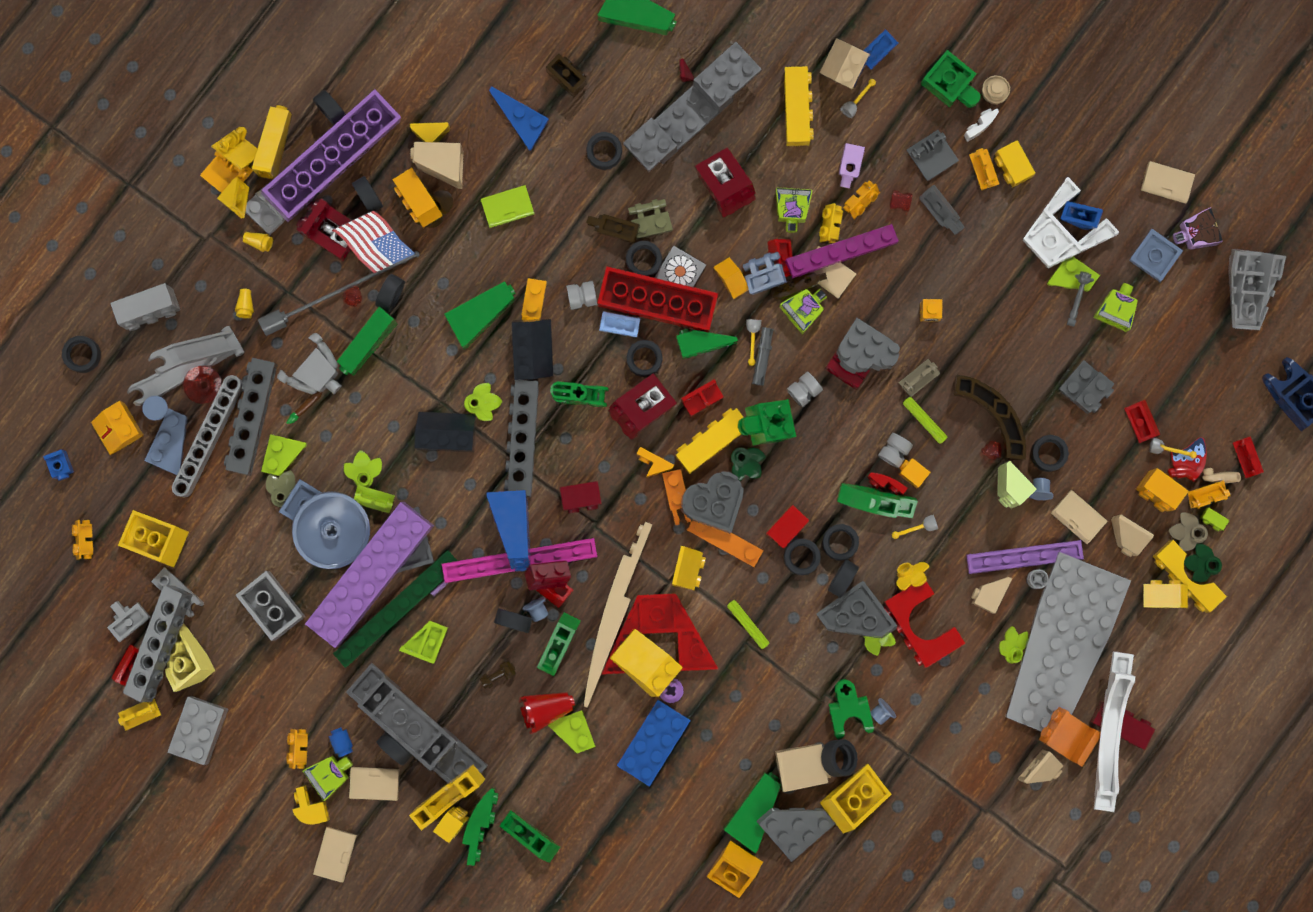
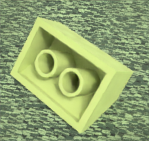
[997,461,1037,508]

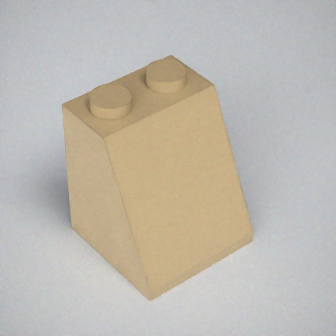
[820,38,870,89]
[411,142,464,189]
[775,744,831,792]

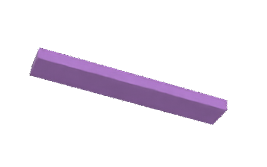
[966,540,1084,574]

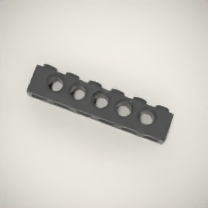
[224,358,278,476]
[504,380,539,497]
[123,585,193,702]

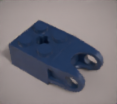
[1262,357,1313,431]

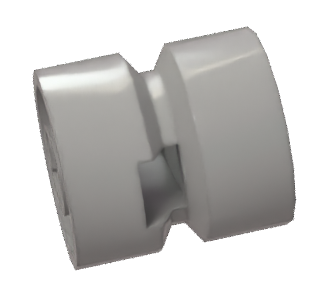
[567,281,597,310]
[787,372,823,407]
[878,433,913,468]

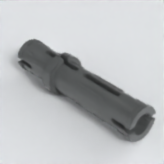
[752,327,774,386]

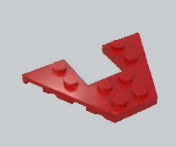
[602,594,718,674]

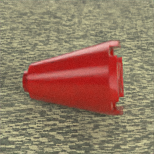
[519,692,575,734]

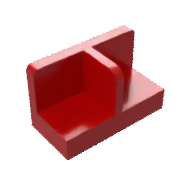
[681,379,724,416]
[766,505,809,548]

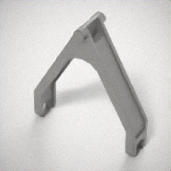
[127,326,244,406]

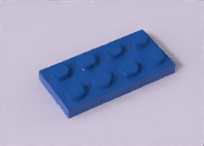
[617,700,691,787]

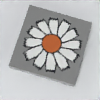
[654,246,706,287]

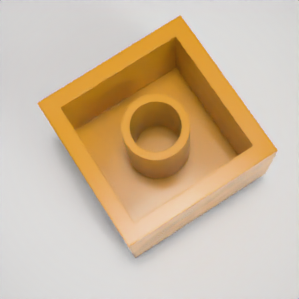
[1136,468,1189,512]

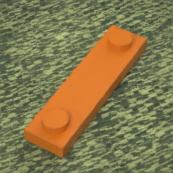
[687,520,763,567]

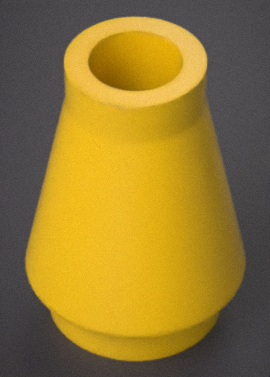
[243,232,273,252]
[235,289,254,318]

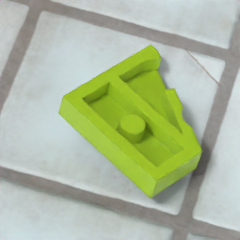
[1047,257,1100,292]
[399,621,448,664]
[548,710,595,753]

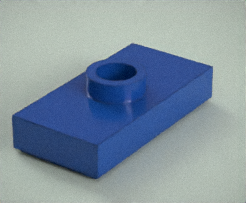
[863,29,899,70]

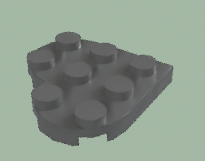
[836,318,900,374]
[681,471,744,534]

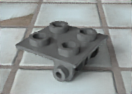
[907,130,959,181]

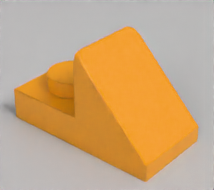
[637,447,674,477]

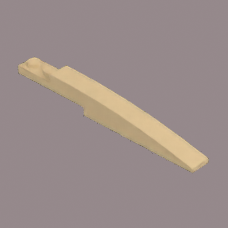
[584,522,652,707]

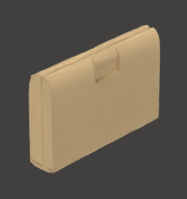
[1141,161,1195,204]
[810,246,856,298]
[1051,490,1108,544]
[349,767,400,801]
[313,827,357,882]

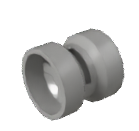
[1026,569,1049,589]

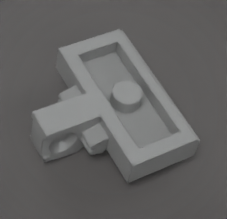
[107,601,151,642]

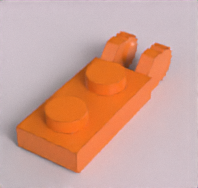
[662,469,691,525]

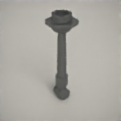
[1066,271,1094,327]

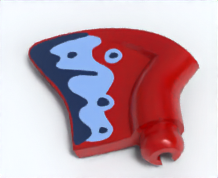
[1167,437,1207,482]

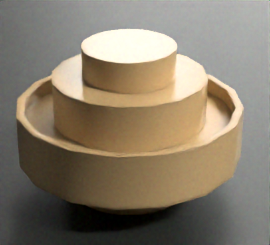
[981,75,1010,104]

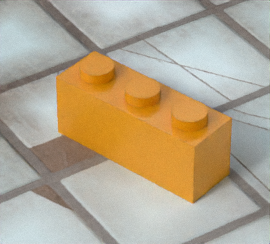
[392,168,443,228]

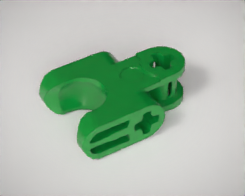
[550,381,609,407]
[828,679,874,740]

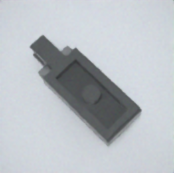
[919,185,965,235]

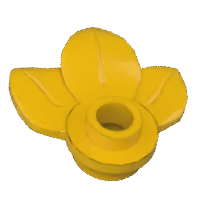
[896,562,930,590]

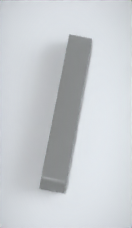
[172,375,243,498]

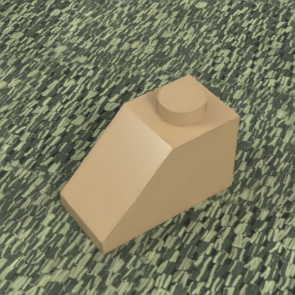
[971,577,1012,614]

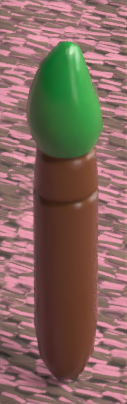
[286,391,322,424]

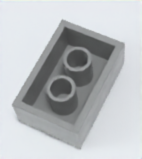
[110,283,180,331]
[236,571,305,641]
[168,696,228,765]

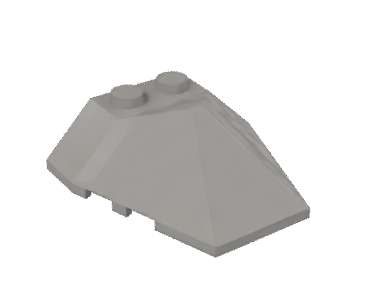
[1228,249,1286,330]

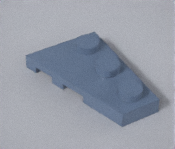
[144,408,187,475]

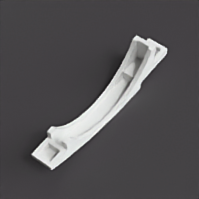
[1094,651,1135,812]

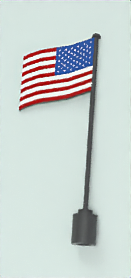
[258,210,420,336]

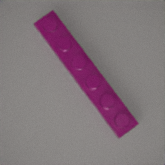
[785,224,899,278]

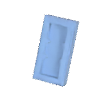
[599,311,640,338]

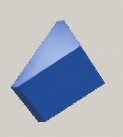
[1061,201,1103,230]

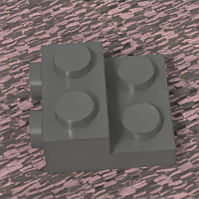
[1058,360,1114,414]

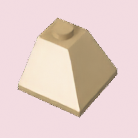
[1111,515,1154,557]
[1018,749,1063,784]

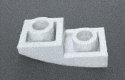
[964,109,999,142]

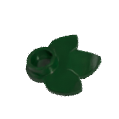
[731,447,766,481]
[1184,544,1222,582]

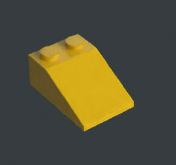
[118,510,189,567]
[672,546,706,591]
[610,629,683,697]
[820,764,892,834]

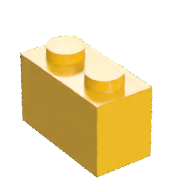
[994,140,1035,188]
[1144,580,1188,608]

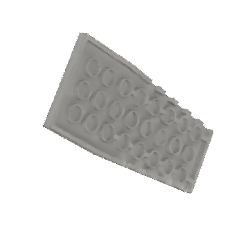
[1005,552,1131,732]

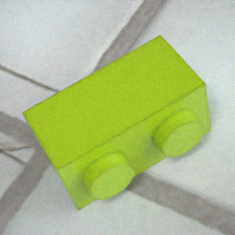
[1200,508,1229,531]

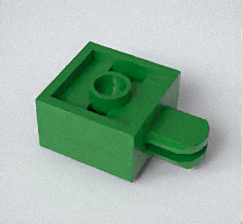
[921,50,981,108]
[738,399,797,446]

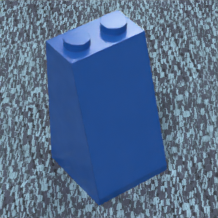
[487,490,531,571]

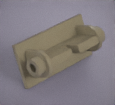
[899,359,940,397]

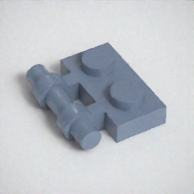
[743,252,787,295]

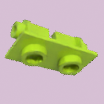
[354,485,395,513]

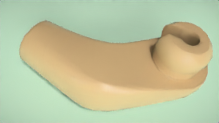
[1202,468,1241,483]

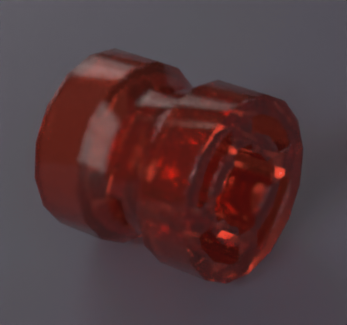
[890,190,913,212]

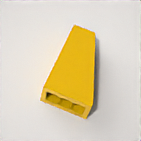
[252,105,292,179]

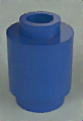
[329,727,353,757]

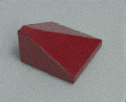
[679,58,694,82]

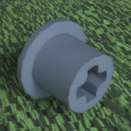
[143,396,168,420]
[1029,478,1053,500]
[523,597,549,622]
[870,698,896,725]

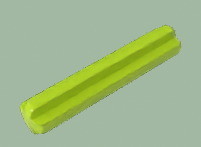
[903,397,947,444]
[727,600,769,649]

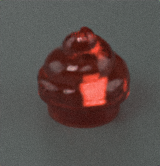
[343,287,362,307]
[981,441,1002,460]

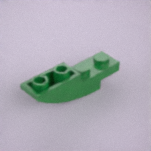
[837,483,918,518]
[462,787,499,866]

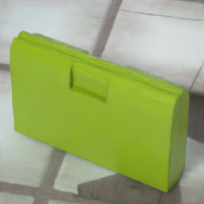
[481,185,534,228]

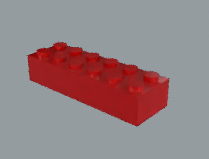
[597,266,718,332]

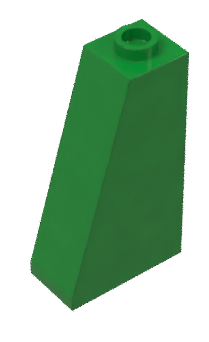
[598,0,677,36]
[444,281,516,349]
[337,307,398,376]
[723,772,781,854]

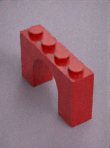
[883,581,965,668]

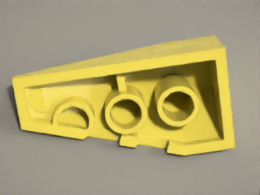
[165,608,215,692]

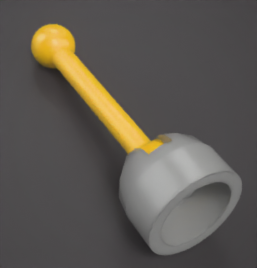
[840,79,876,118]
[746,319,762,366]
[1149,438,1197,459]
[892,515,938,539]

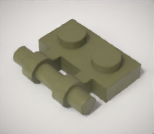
[628,199,673,240]

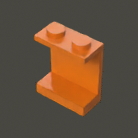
[1039,707,1100,767]

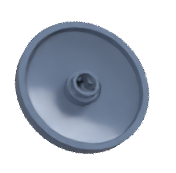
[292,492,370,569]

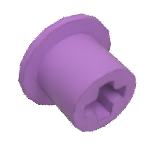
[660,679,683,703]

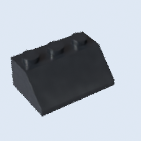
[512,319,554,380]
[415,412,476,452]

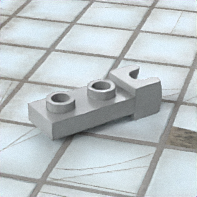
[151,567,204,617]

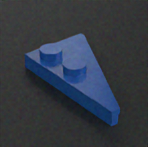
[489,86,549,151]

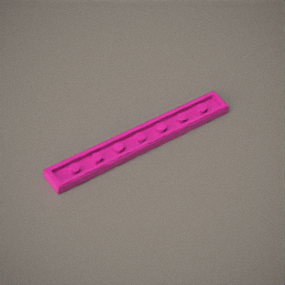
[442,538,597,583]

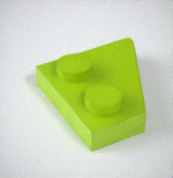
[261,434,307,476]

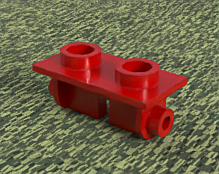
[1232,436,1264,479]

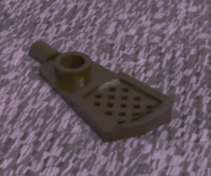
[771,272,827,300]

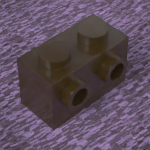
[546,53,587,98]

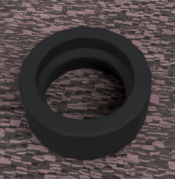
[313,90,346,125]
[586,132,622,170]
[352,176,383,212]
[626,241,662,277]
[375,274,405,313]
[62,336,101,373]
[626,340,663,377]
[1030,435,1069,472]
[822,524,859,561]
[783,539,821,575]
[828,559,859,598]
[494,608,533,633]
[376,731,413,766]
[821,739,858,777]

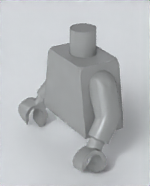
[277,333,341,394]

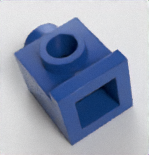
[43,449,74,481]

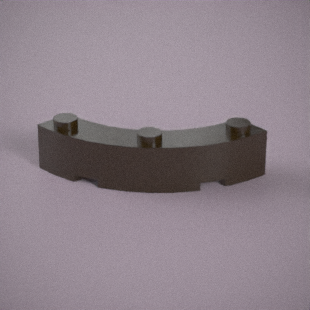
[953,374,1026,461]

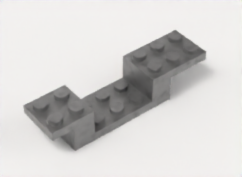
[623,42,762,172]
[346,663,488,783]

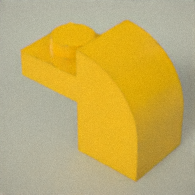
[292,786,330,825]

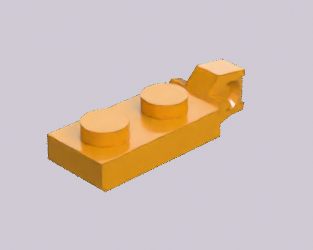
[521,278,547,320]

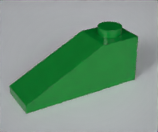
[676,329,738,360]
[537,612,581,676]
[500,810,560,863]

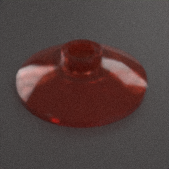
[183,366,222,404]

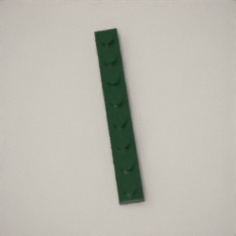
[333,550,458,668]

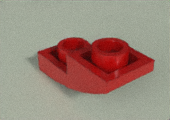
[867,472,908,495]

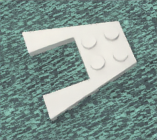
[1023,177,1119,268]

